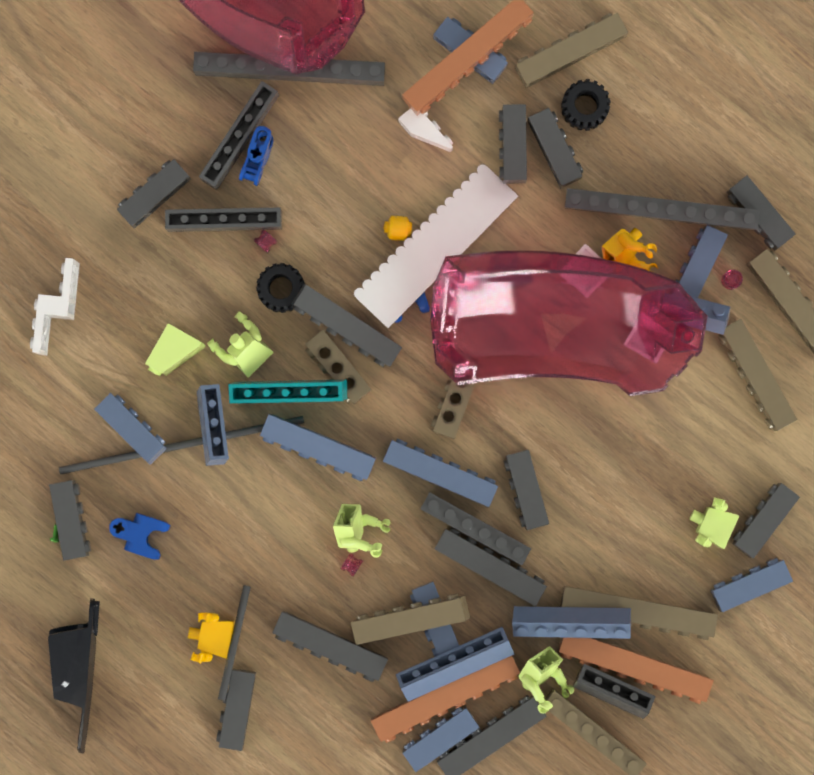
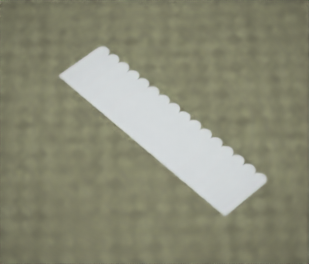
[354,164,518,328]

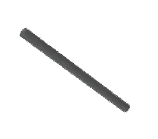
[218,585,251,701]

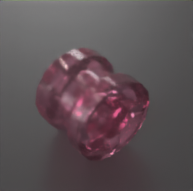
[253,229,277,253]
[721,269,743,290]
[340,553,363,577]

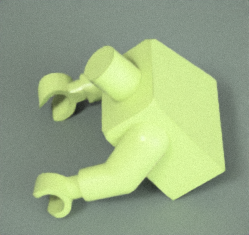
[207,311,274,378]
[689,497,739,549]
[333,504,391,558]
[519,646,574,714]

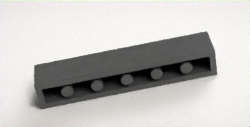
[199,81,279,190]
[165,207,282,232]
[291,284,402,367]
[420,492,531,565]
[434,528,547,607]
[273,611,388,682]
[437,695,547,775]

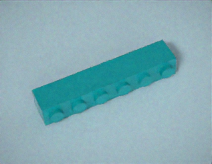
[228,379,348,404]

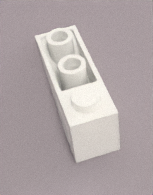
[398,108,453,152]

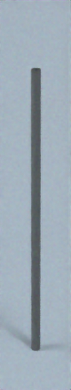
[59,416,304,474]

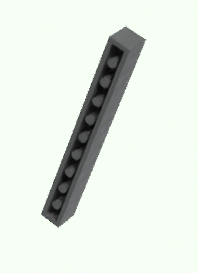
[193,52,385,86]
[565,188,760,230]

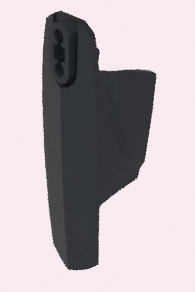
[48,598,100,754]

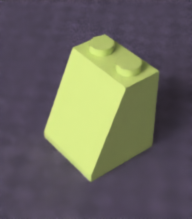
[145,323,206,376]

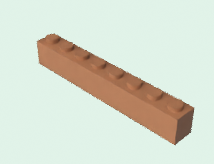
[402,0,534,116]
[557,638,714,704]
[371,656,520,743]

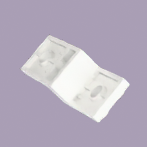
[30,258,80,356]

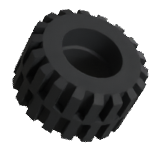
[561,79,611,131]
[256,263,305,313]

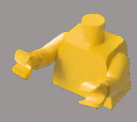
[602,228,659,276]
[188,612,235,664]

